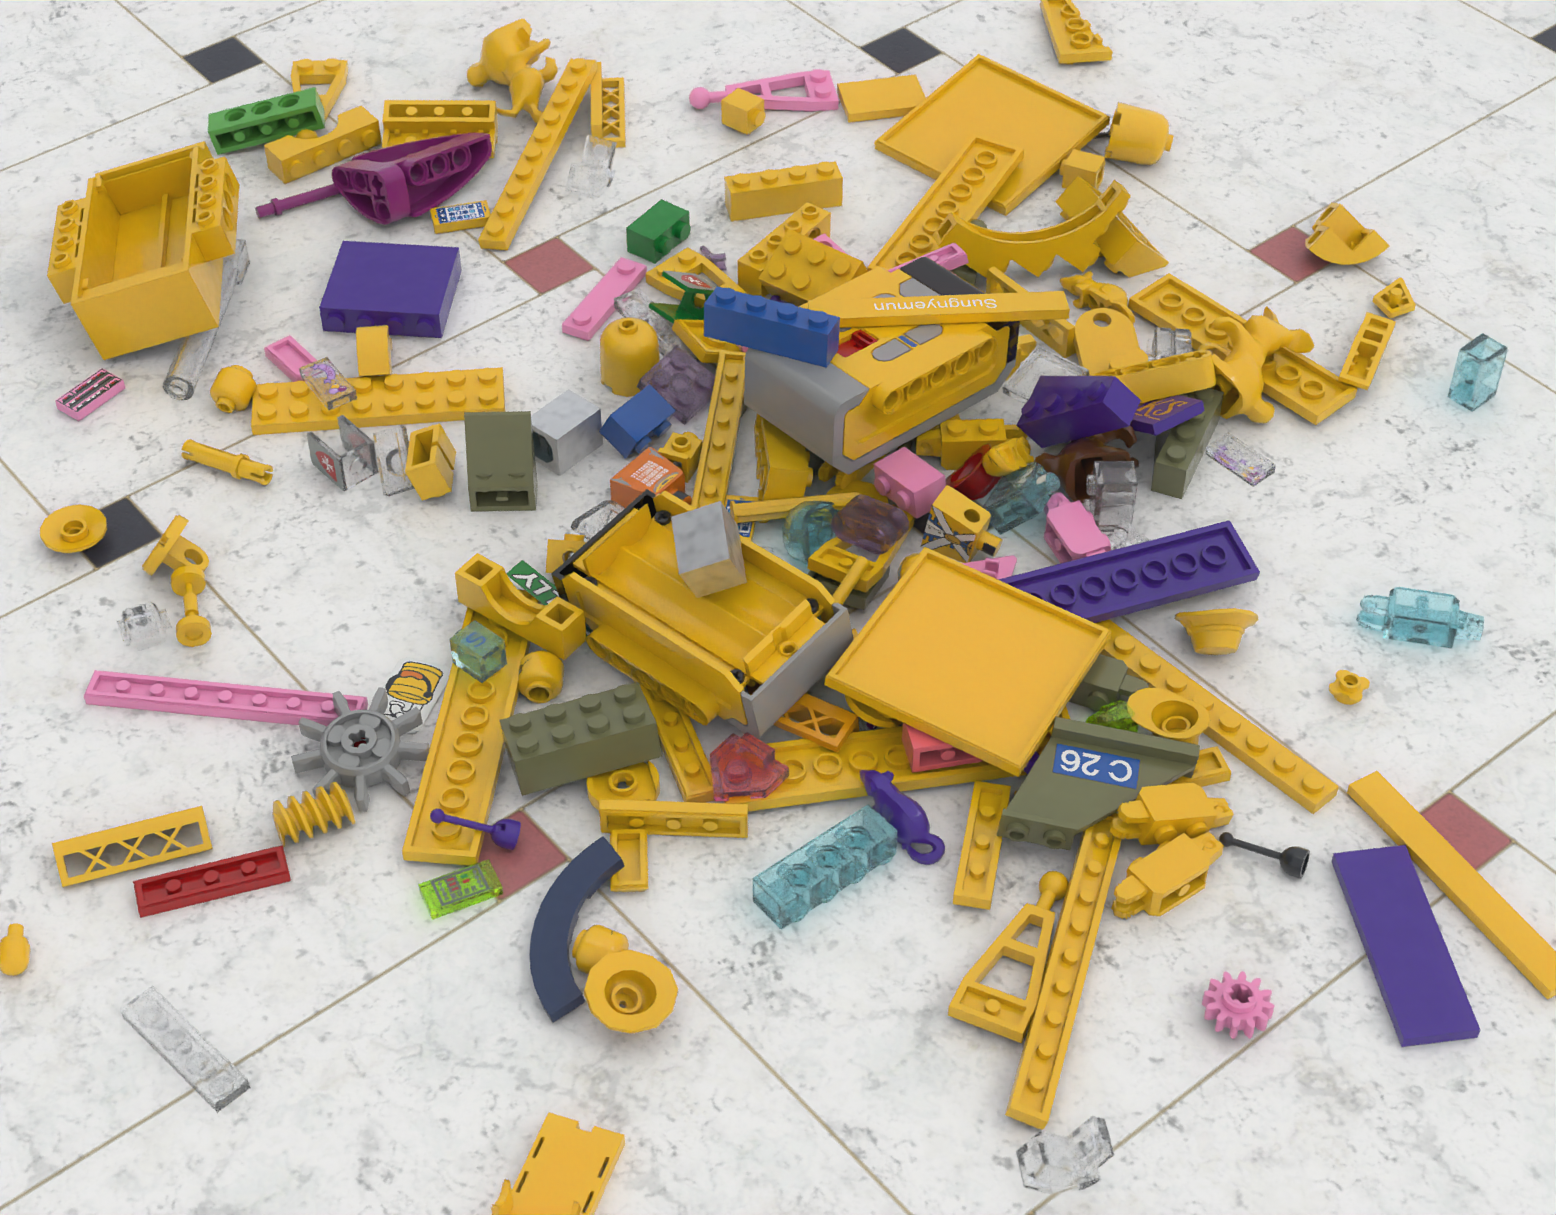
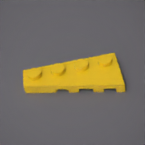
[1040,0,1113,64]

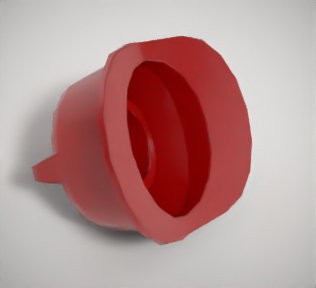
[945,444,1002,500]

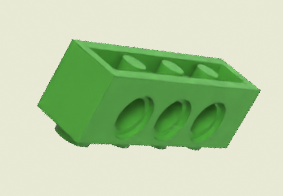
[208,87,325,155]

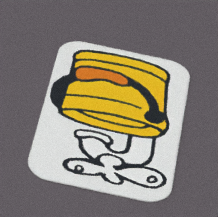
[382,657,451,734]

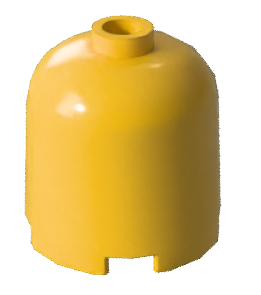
[1104,102,1174,165]
[600,317,661,397]

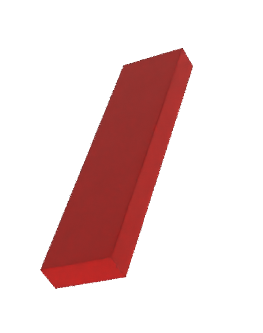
[133,845,291,918]

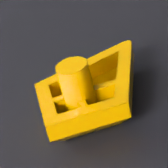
[1372,277,1416,318]

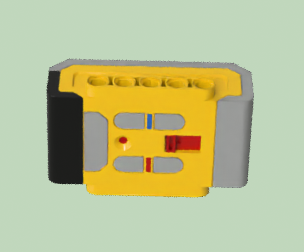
[744,256,1020,475]

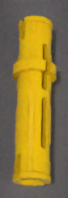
[181,439,273,485]

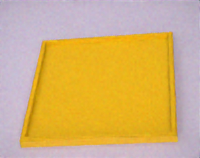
[874,54,1110,216]
[824,547,1112,777]

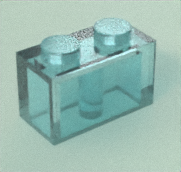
[1447,333,1508,412]

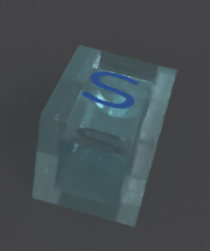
[449,620,507,683]

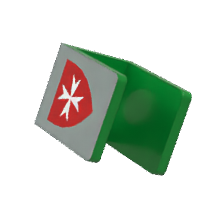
[648,270,716,324]

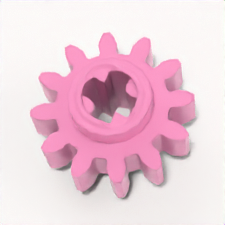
[1202,971,1274,1039]

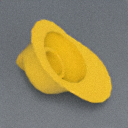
[1126,688,1210,745]

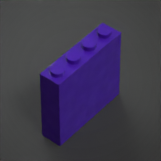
[319,241,462,338]

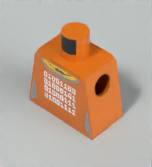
[610,447,692,518]

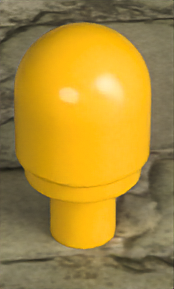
[0,923,30,976]

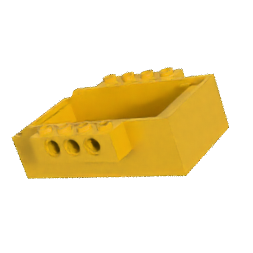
[47,141,239,360]

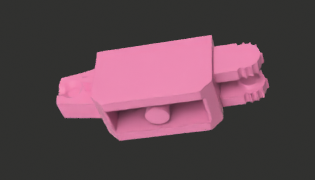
[1042,492,1111,563]

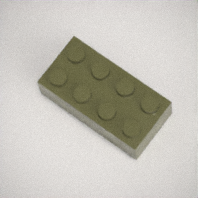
[499,682,662,796]

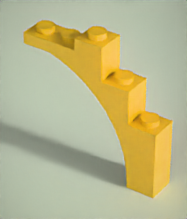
[933,180,1131,278]

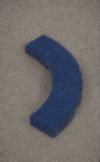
[529,836,625,1023]

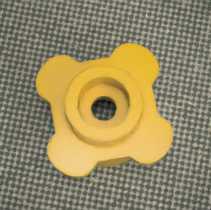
[1329,670,1370,705]

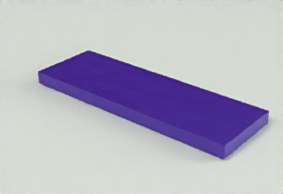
[1331,845,1480,1047]

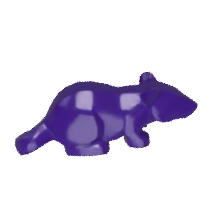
[860,770,945,865]

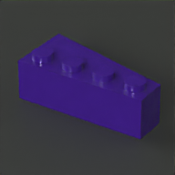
[1016,376,1141,448]

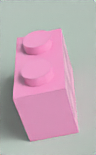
[873,447,946,519]

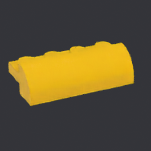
[382,100,498,158]

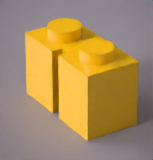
[405,423,456,501]

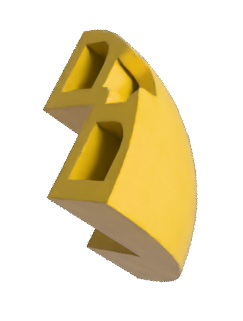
[1305,202,1390,265]

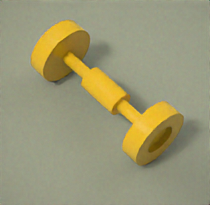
[171,565,212,647]

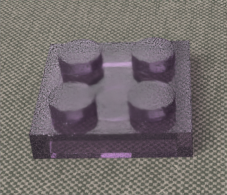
[637,345,715,425]

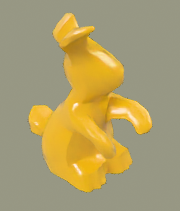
[466,19,558,124]
[1198,306,1315,423]

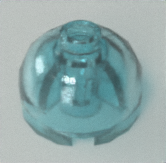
[782,500,845,565]

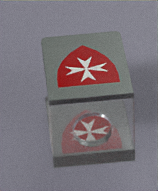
[307,415,379,491]

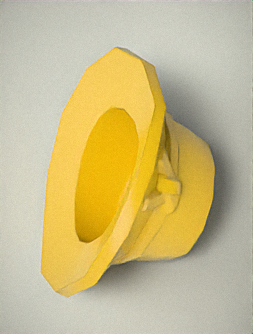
[1174,608,1258,655]
[583,950,678,1034]

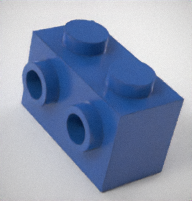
[599,384,676,459]

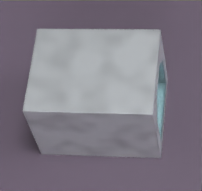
[531,389,603,476]
[671,501,747,598]

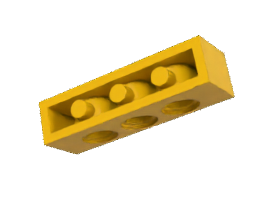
[737,202,831,297]

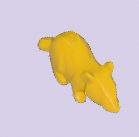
[1059,271,1135,325]
[982,437,1034,476]

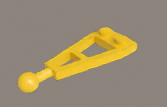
[291,58,348,139]
[645,247,748,308]
[807,505,915,593]
[948,871,1068,1043]

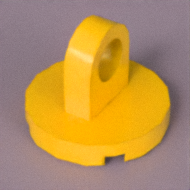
[142,515,209,576]

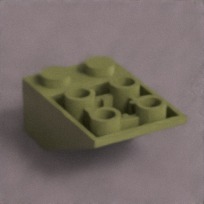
[464,411,538,512]

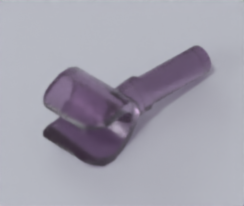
[700,245,727,271]

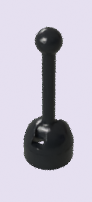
[1219,832,1310,879]

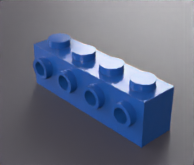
[704,286,840,368]

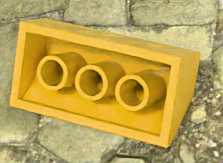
[1055,175,1169,278]

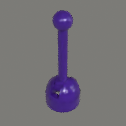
[430,809,521,850]

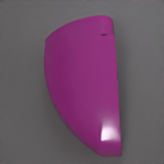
[331,133,492,225]

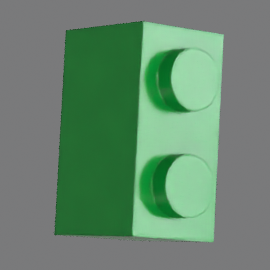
[626,199,691,264]

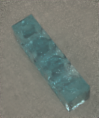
[752,804,897,930]

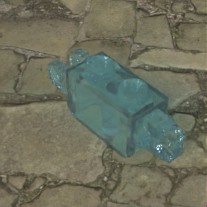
[1356,587,1484,648]

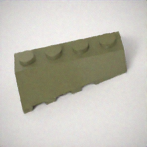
[1151,388,1224,499]

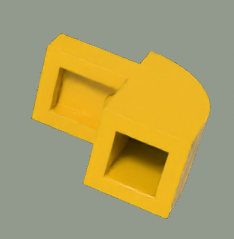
[356,325,393,376]

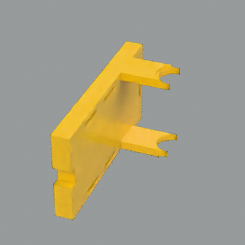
[491,1112,625,1215]

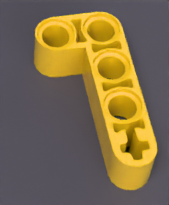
[1091,350,1217,403]

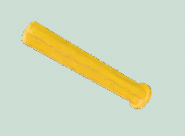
[730,491,862,524]

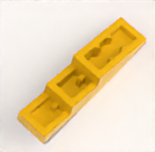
[1338,312,1396,391]

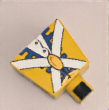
[920,485,1003,563]

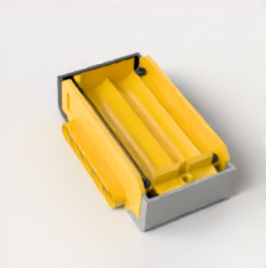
[552,489,854,739]

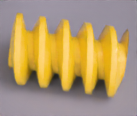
[272,782,355,847]

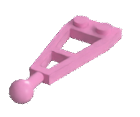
[689,69,839,111]

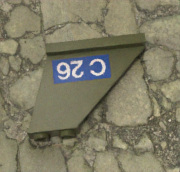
[997,717,1200,851]

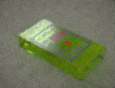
[418,859,503,920]

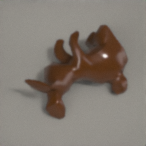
[1033,425,1139,505]

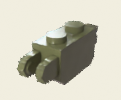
[1068,654,1149,715]

